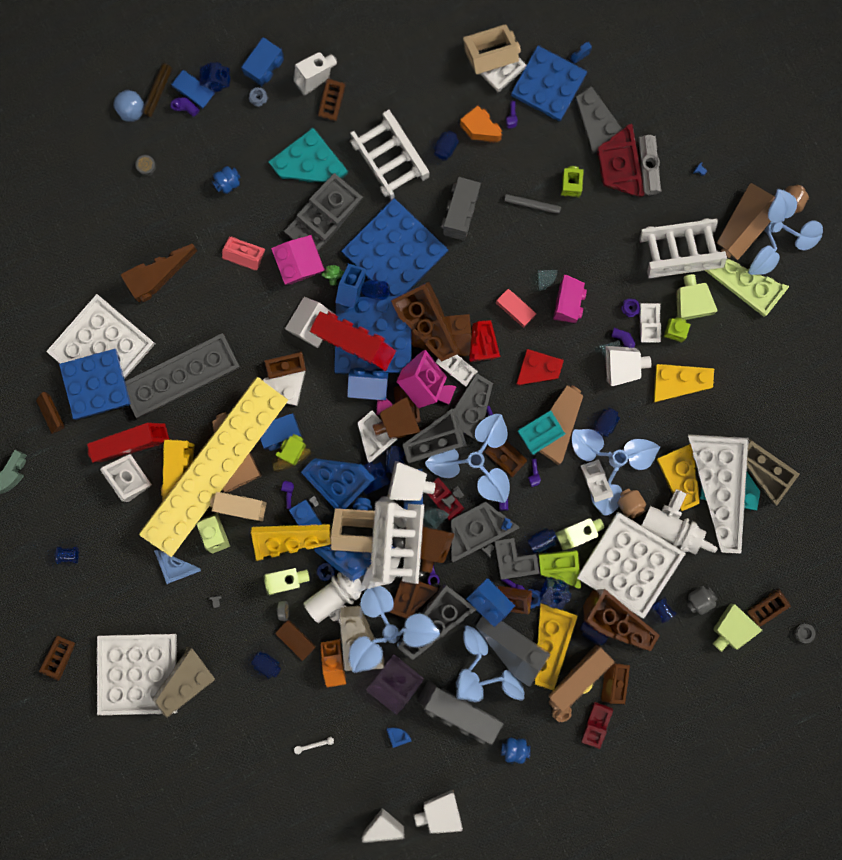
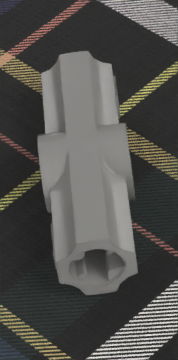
[639,135,661,195]

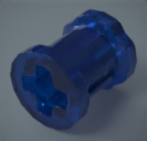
[55,546,79,564]
[317,563,336,580]
[651,598,677,623]

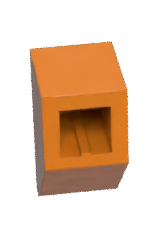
[460,106,502,142]
[321,639,346,687]

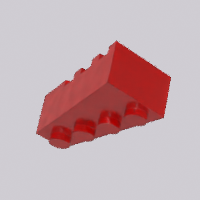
[309,311,396,371]

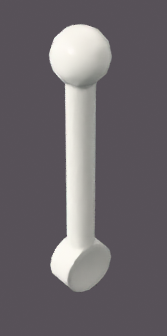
[294,737,334,754]

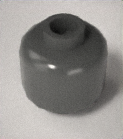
[687,586,717,615]

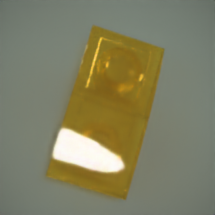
[273,447,312,472]

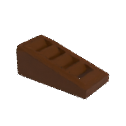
[318,79,346,121]
[747,588,791,627]
[39,636,75,681]

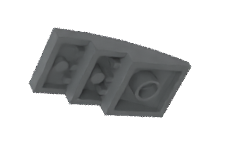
[284,173,363,251]

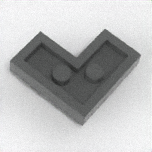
[494,538,539,580]

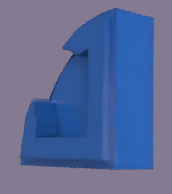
[571,42,592,63]
[387,727,412,748]

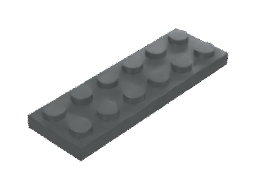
[125,333,240,419]

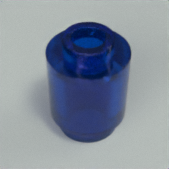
[434,131,459,161]
[362,280,390,300]
[594,408,620,438]
[384,446,405,474]
[528,528,557,553]
[580,621,609,646]
[251,651,281,679]

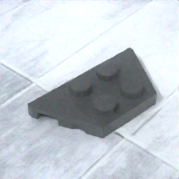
[451,502,519,562]

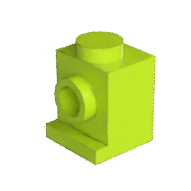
[561,166,583,197]
[664,317,691,342]
[276,434,306,466]

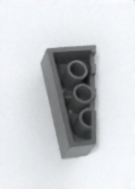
[396,583,477,659]
[417,680,503,744]

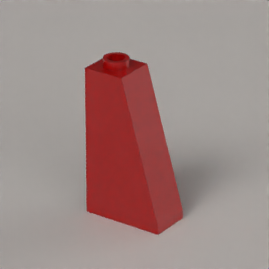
[87,423,170,462]

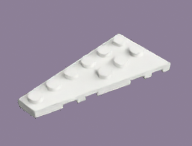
[688,435,748,554]

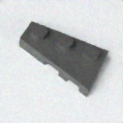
[576,87,623,154]
[455,374,493,442]

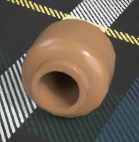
[785,185,809,214]
[617,489,646,519]

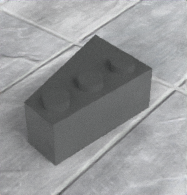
[441,177,481,241]

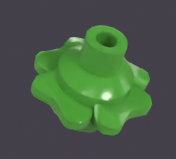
[321,265,344,285]

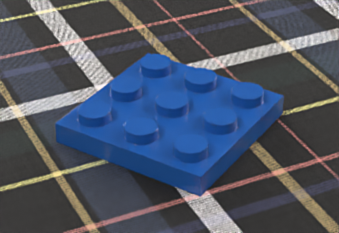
[511,46,587,121]
[59,349,131,420]

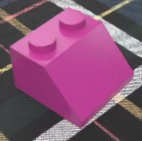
[271,235,325,284]
[553,275,587,323]
[397,350,447,408]

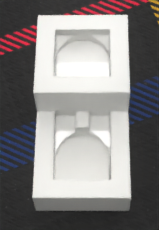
[640,303,661,342]
[436,355,478,387]
[581,460,613,502]

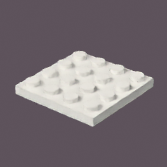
[46,294,155,379]
[577,512,686,618]
[97,634,177,715]

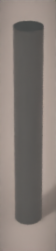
[504,194,561,214]

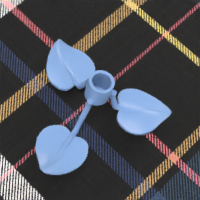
[748,189,823,275]
[425,414,510,503]
[572,429,660,516]
[349,586,440,673]
[456,626,525,701]

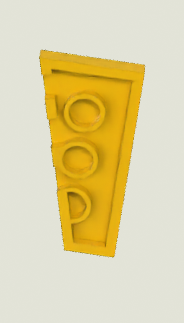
[251,525,331,561]
[535,603,578,690]

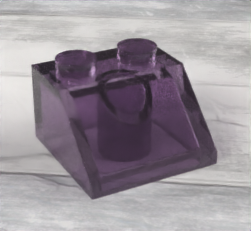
[366,655,424,715]

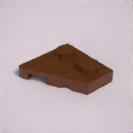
[390,577,438,619]

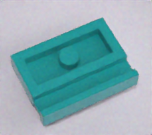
[518,411,566,455]

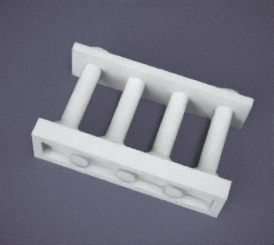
[350,110,429,200]
[640,219,727,278]
[370,502,424,583]

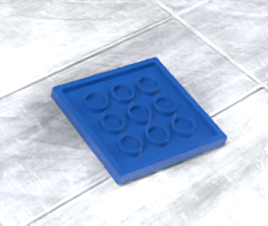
[342,198,448,297]
[335,297,412,374]

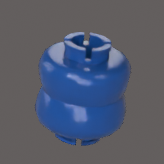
[212,166,241,194]
[501,738,530,764]

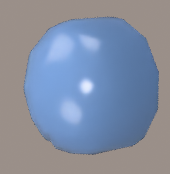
[114,90,144,121]

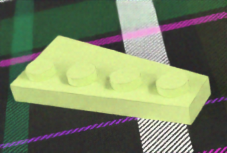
[705,259,789,317]

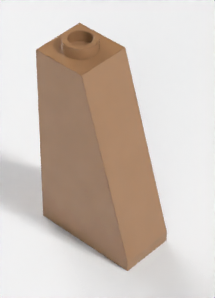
[717,183,775,260]
[538,385,583,465]
[212,412,261,493]
[548,644,614,712]

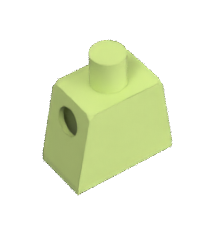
[677,274,717,320]
[197,513,230,554]
[555,518,604,550]
[263,568,309,595]
[713,604,762,652]

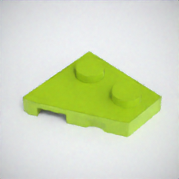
[538,550,581,588]

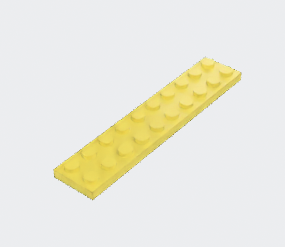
[139,377,288,557]

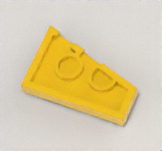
[653,364,714,403]
[657,444,700,511]

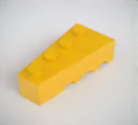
[160,440,194,505]

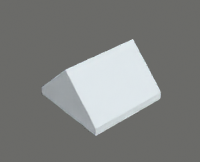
[285,297,336,348]
[100,454,152,502]
[363,808,404,842]

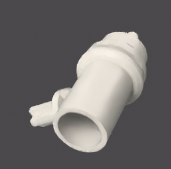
[641,489,717,555]
[304,572,366,623]

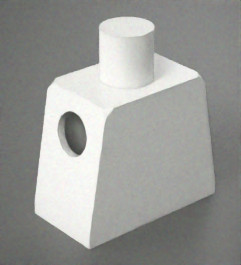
[294,52,337,95]
[606,346,651,386]
[387,461,435,501]
[414,790,462,833]

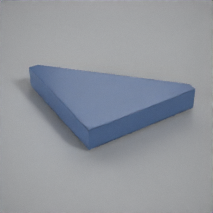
[155,550,201,584]

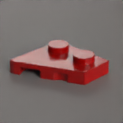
[469,320,500,362]
[516,349,564,386]

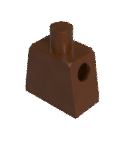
[372,397,420,439]
[420,526,455,573]

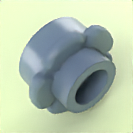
[249,88,268,106]

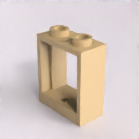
[463,25,521,74]
[210,492,267,521]
[331,509,375,553]

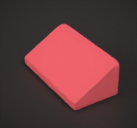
[222,237,265,270]
[496,289,536,328]

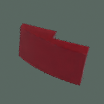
[427,477,464,521]
[581,702,613,749]

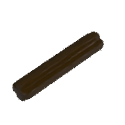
[142,63,172,117]

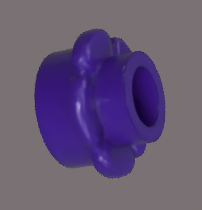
[621,299,640,317]

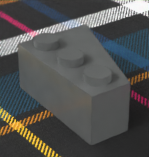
[403,409,467,463]

